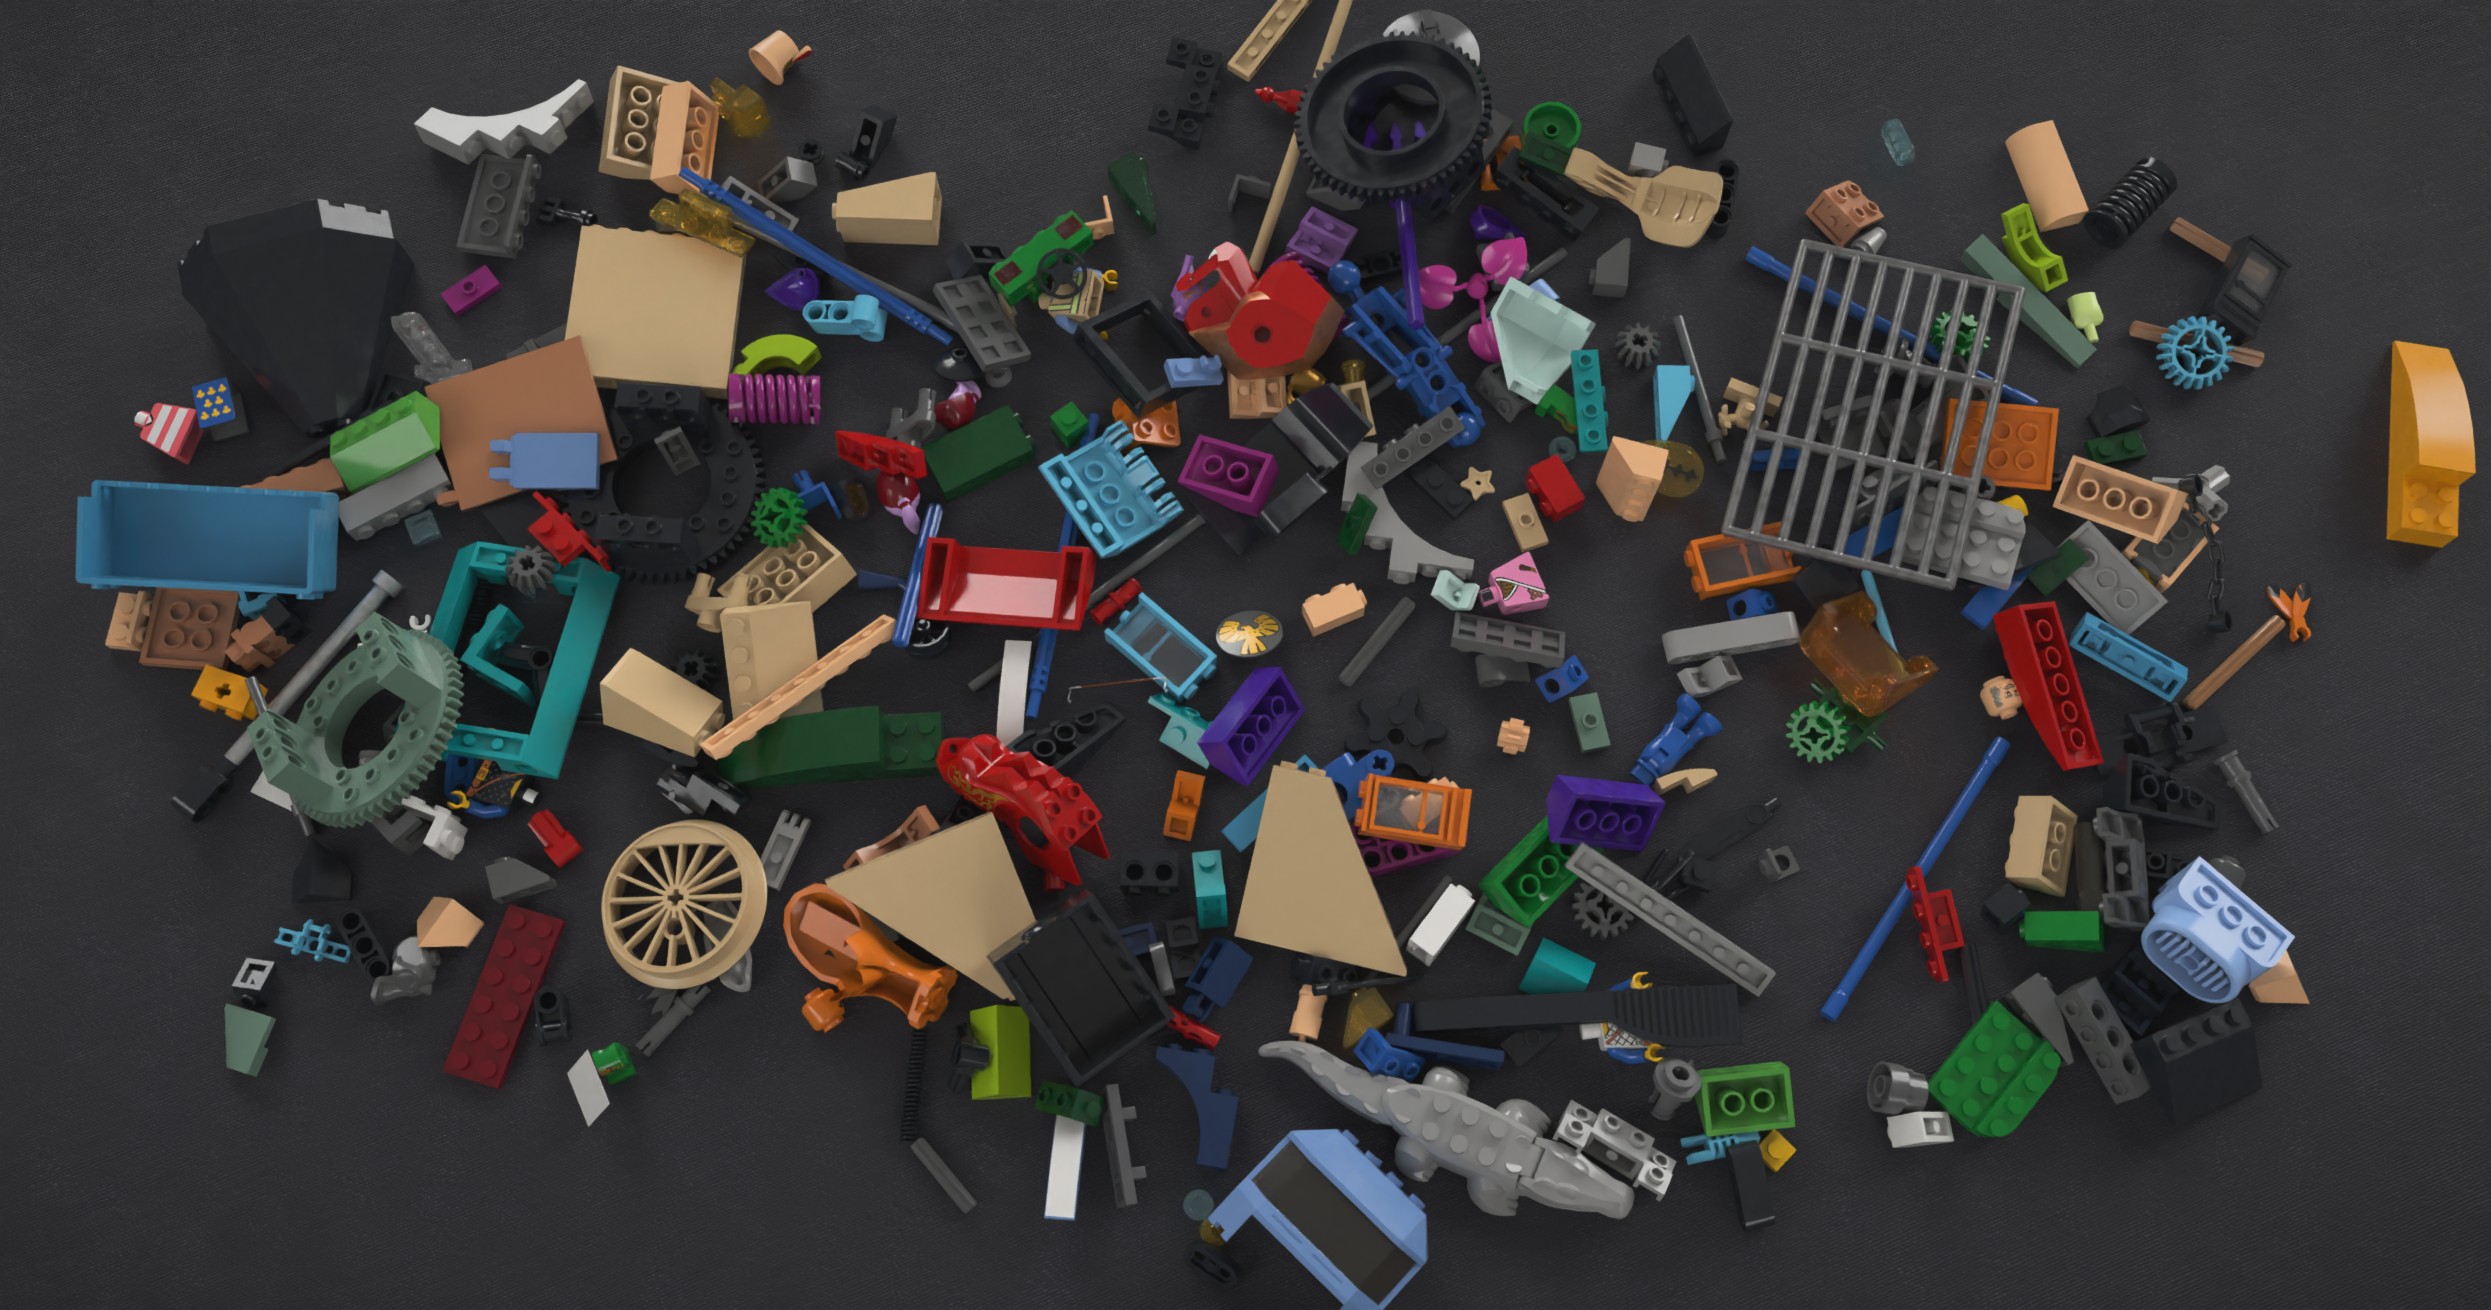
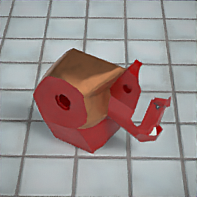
[1175,242,1344,380]

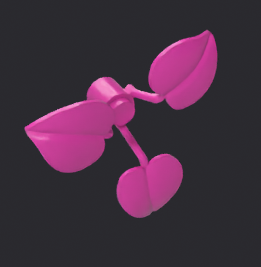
[1419,237,1527,363]

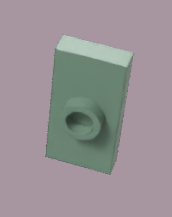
[1568,692,1611,753]

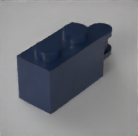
[1183,936,1254,1022]

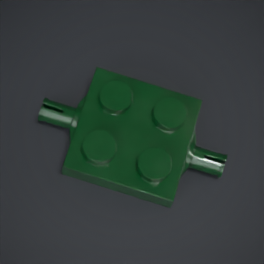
[1807,676,1889,755]

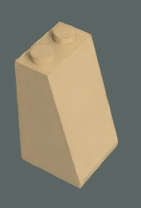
[832,172,942,245]
[600,648,725,757]

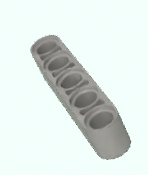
[1661,612,1801,664]

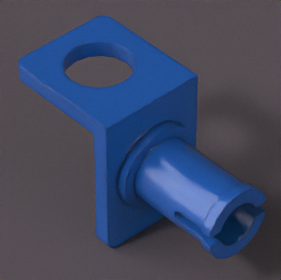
[792,470,842,519]

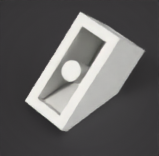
[1887,1112,1954,1148]

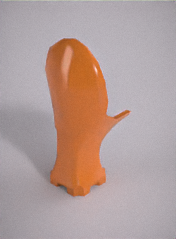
[783,883,958,1030]

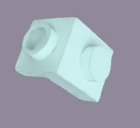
[1431,570,1480,610]

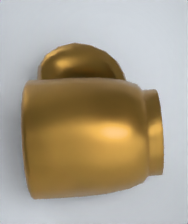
[1286,368,1326,405]

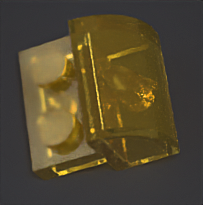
[709,77,772,138]

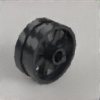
[903,612,952,660]

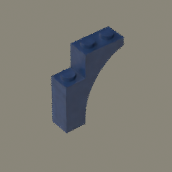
[1155,1043,1239,1172]

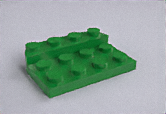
[1927,1001,2061,1137]

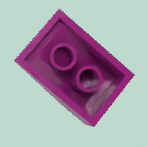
[1178,434,1280,517]

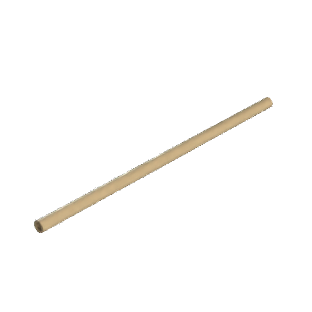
[1249,0,1353,276]

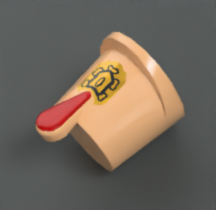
[749,30,812,85]

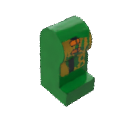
[1535,384,1578,434]
[592,1042,637,1086]

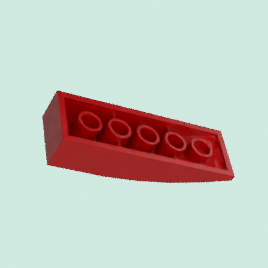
[1993,601,2104,771]

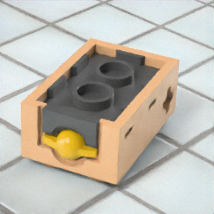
[2121,502,2219,594]

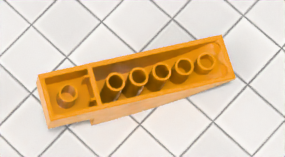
[2387,341,2476,548]

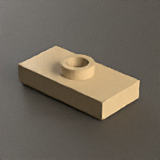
[1502,493,1549,553]

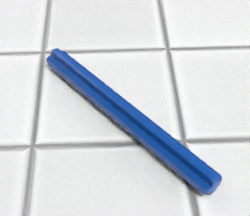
[892,503,943,647]

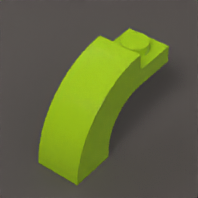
[2001,203,2068,292]
[732,334,822,384]

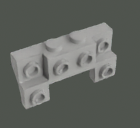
[1552,1100,1676,1202]

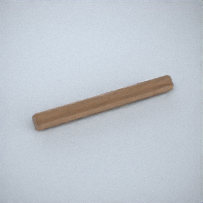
[2129,320,2264,367]
[2182,615,2286,711]

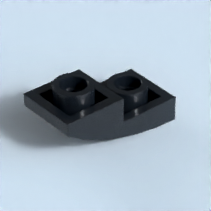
[2145,848,2203,883]

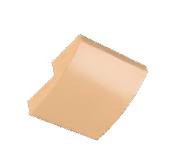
[1227,370,1287,419]

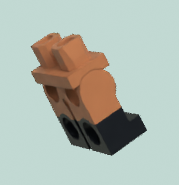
[224,596,312,673]

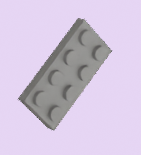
[2057,520,2168,635]

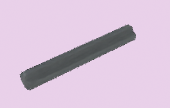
[1339,597,1415,687]

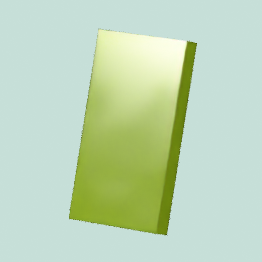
[970,1005,1032,1100]

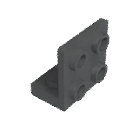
[1817,395,1886,471]

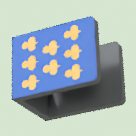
[192,377,249,442]

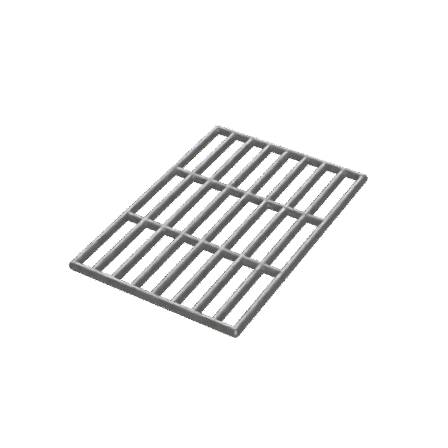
[1721,239,2026,591]

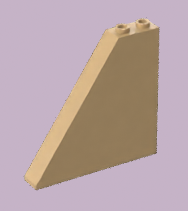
[1234,761,1407,977]
[825,812,1036,1001]

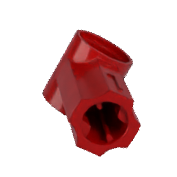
[528,809,584,868]

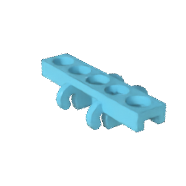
[274,919,352,964]

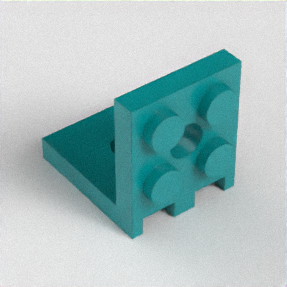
[460,603,536,708]

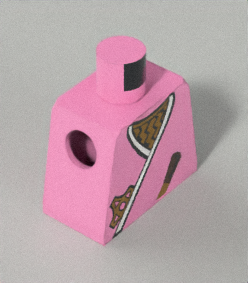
[1478,552,1549,615]

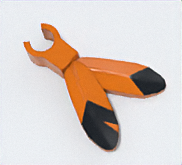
[2267,582,2312,642]

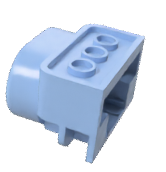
[2141,856,2295,1003]

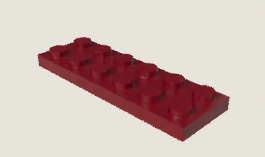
[443,904,566,1090]

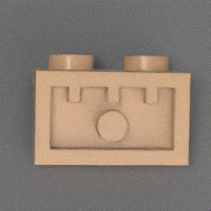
[105,590,154,651]

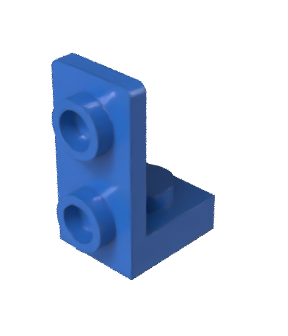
[1353,1027,1426,1082]

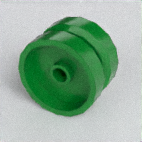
[1520,101,1581,171]

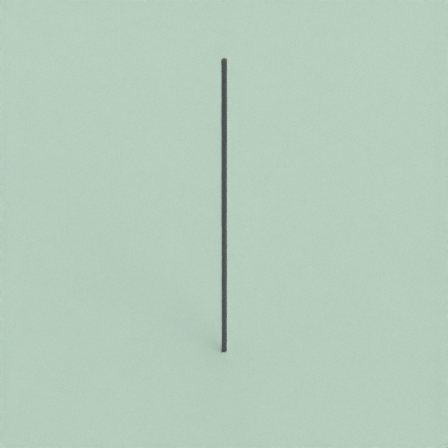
[967,247,1568,693]

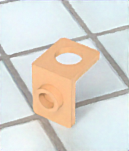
[1084,195,1114,239]

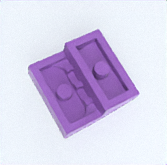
[1285,206,1358,274]

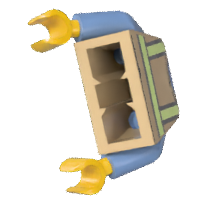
[1039,267,1118,340]

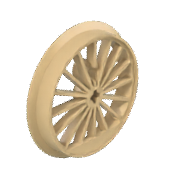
[601,820,767,989]

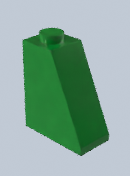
[2019,911,2105,952]

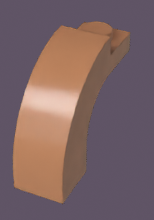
[843,805,940,870]

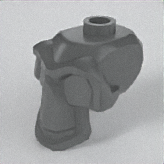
[371,936,440,1006]

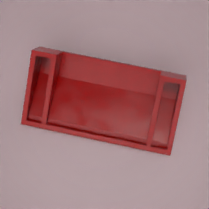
[916,537,1097,631]

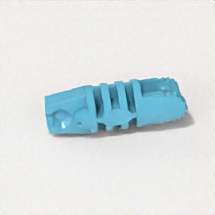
[1680,1131,1760,1165]

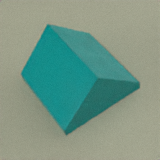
[1518,937,1596,995]

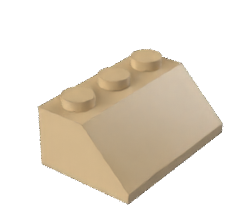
[2005,796,2078,897]

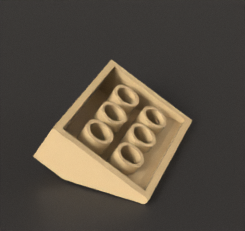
[599,65,679,180]
[717,524,857,613]
[720,601,824,720]

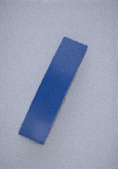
[1960,567,2034,630]

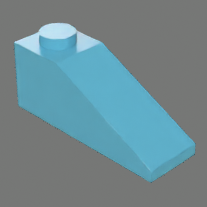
[1653,365,1695,448]

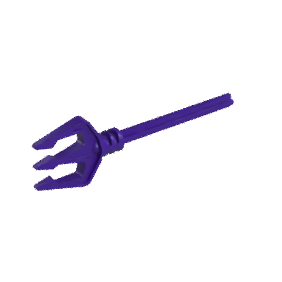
[1364,122,1426,330]

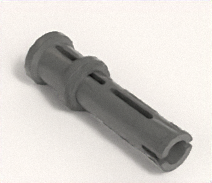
[2213,749,2279,835]

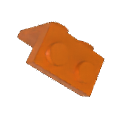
[1112,398,1181,454]

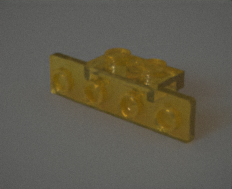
[649,188,755,258]

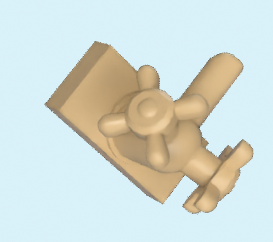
[1718,377,1783,443]

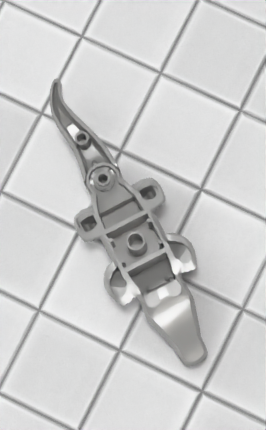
[1258,1041,1635,1220]

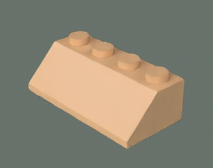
[650,81,720,200]
[1596,436,1669,522]
[2052,455,2188,544]

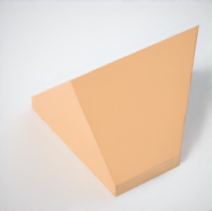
[417,897,484,948]
[2249,950,2310,1004]

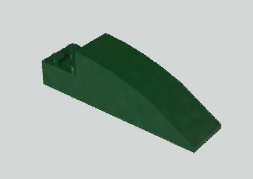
[718,706,945,788]

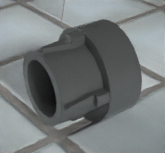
[1867,1061,1928,1115]

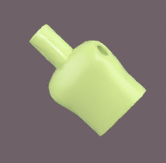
[2067,292,2103,344]

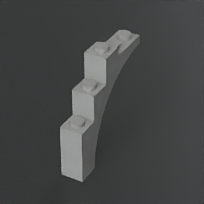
[414,79,594,165]
[1341,441,1474,584]

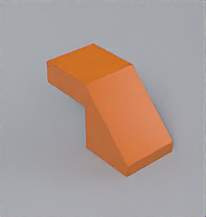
[1163,770,1206,841]

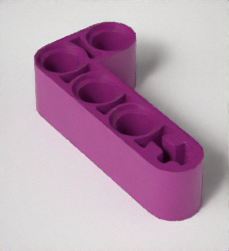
[1352,824,1468,877]

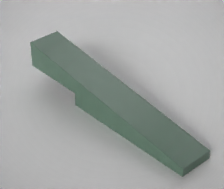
[1959,234,2097,369]

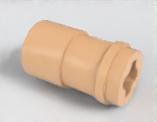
[1289,984,1328,1042]

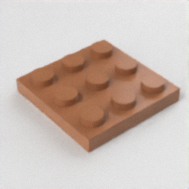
[139,587,241,671]

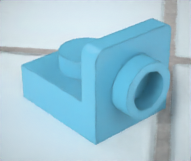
[238,591,287,621]

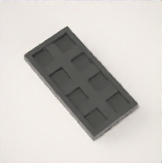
[933,274,1031,372]
[1450,611,1565,668]

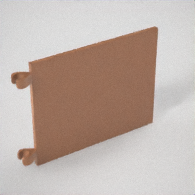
[424,335,618,511]

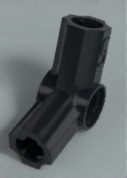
[498,642,555,705]

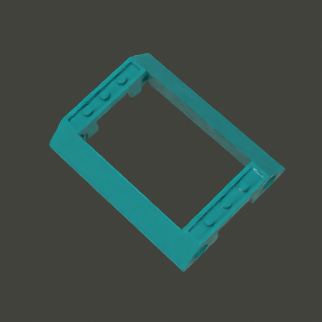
[393,541,621,779]

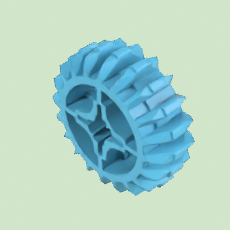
[2156,316,2234,390]

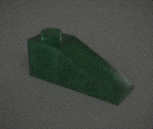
[1107,150,1157,236]

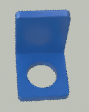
[1726,589,1779,621]
[1535,655,1589,703]

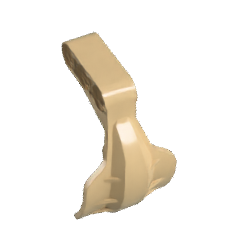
[1564,148,1723,248]

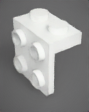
[401,796,468,860]

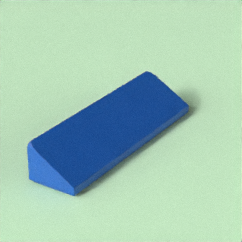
[1844,507,1903,569]

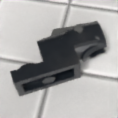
[656,764,753,816]

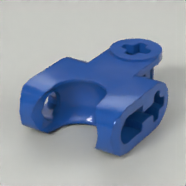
[1321,749,1394,823]

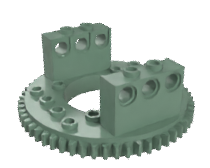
[247,612,464,828]

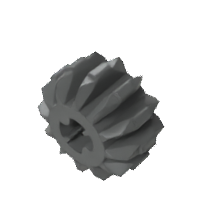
[1614,322,1661,370]
[505,545,556,594]

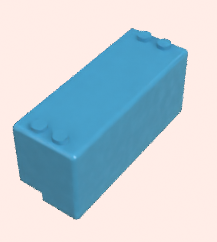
[75,480,339,599]

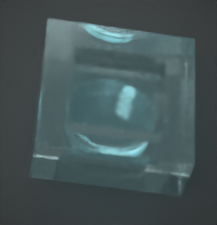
[404,509,442,547]

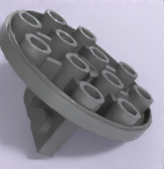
[1383,9,1480,105]

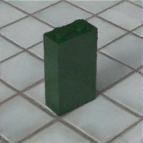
[921,405,1036,503]

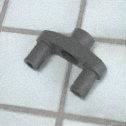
[886,388,936,449]

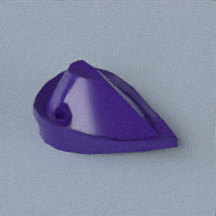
[1469,205,1526,240]
[765,268,821,311]

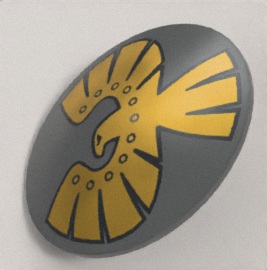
[1216,611,1283,658]

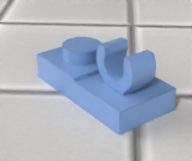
[1164,355,1224,388]

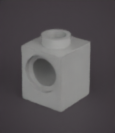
[1627,142,1669,178]

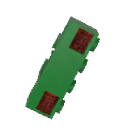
[988,210,1094,307]

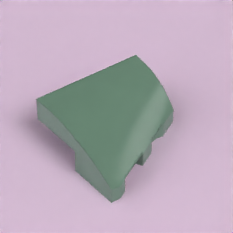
[224,1003,276,1077]

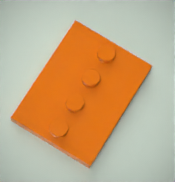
[1940,398,2059,491]

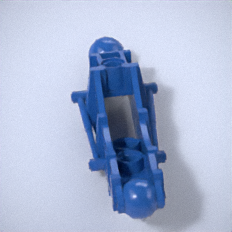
[1327,260,1486,448]

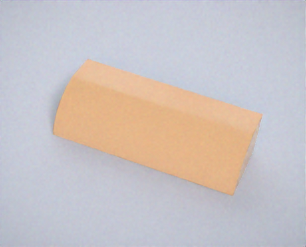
[2005,120,2089,232]

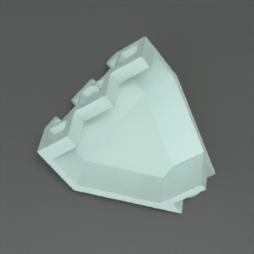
[1490,277,1596,404]

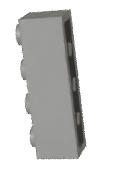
[338,453,455,541]

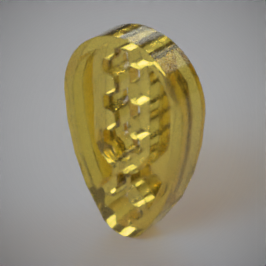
[1639,440,1704,497]

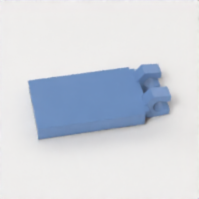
[489,433,601,490]

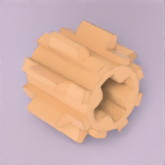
[1497,718,1530,755]

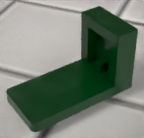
[1035,1081,1105,1127]

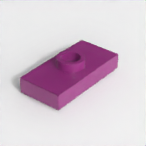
[441,265,503,317]

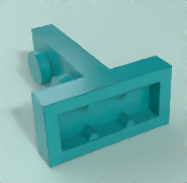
[1192,850,1228,929]

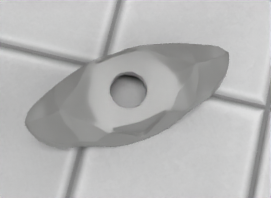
[703,901,752,992]

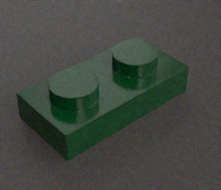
[1518,131,1573,178]
[2084,430,2147,466]

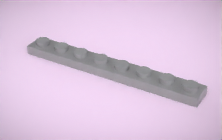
[1565,841,1776,997]

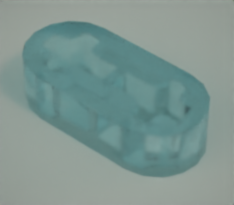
[1881,118,1915,166]

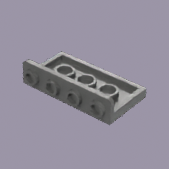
[456,154,541,259]

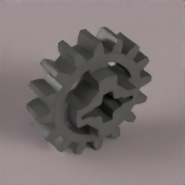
[1571,883,1634,940]

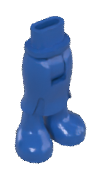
[1630,693,1723,786]

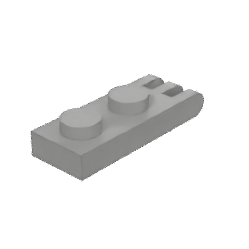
[760,809,811,891]

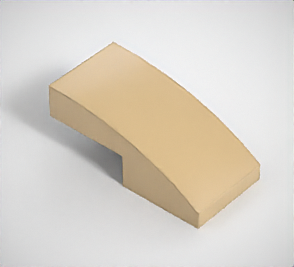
[1652,769,1718,796]

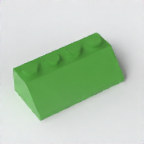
[330,391,440,494]

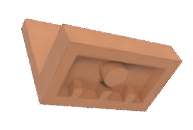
[1805,180,1884,248]

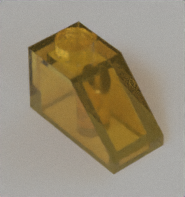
[1341,986,1394,1052]

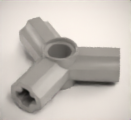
[2152,465,2230,522]

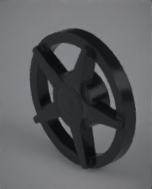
[1036,248,1087,300]

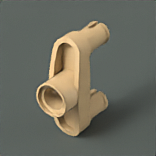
[685,573,753,633]

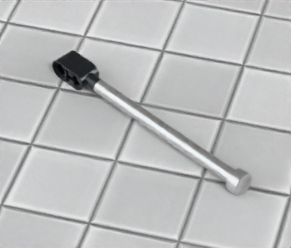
[171,570,404,823]

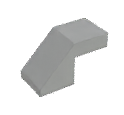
[1677,655,1743,698]

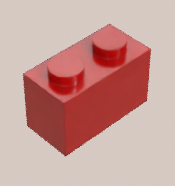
[1525,454,1585,523]

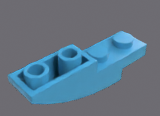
[1221,754,1318,853]

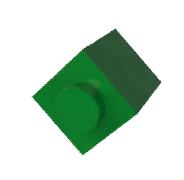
[1050,401,1089,449]

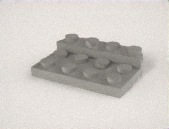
[1902,487,2026,591]

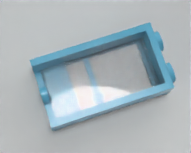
[1104,592,1217,704]

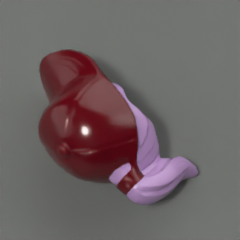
[934,380,981,430]
[876,470,920,534]

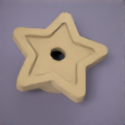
[1460,467,1495,501]

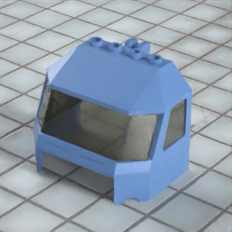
[1208,1129,1428,1310]

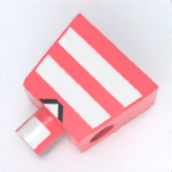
[134,403,204,465]

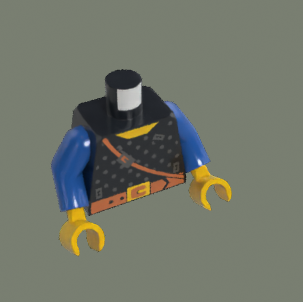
[447,728,542,819]

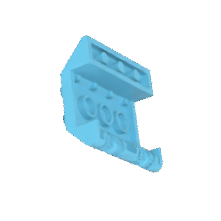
[1039,420,1184,559]

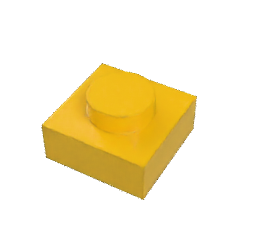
[1759,1129,1796,1172]

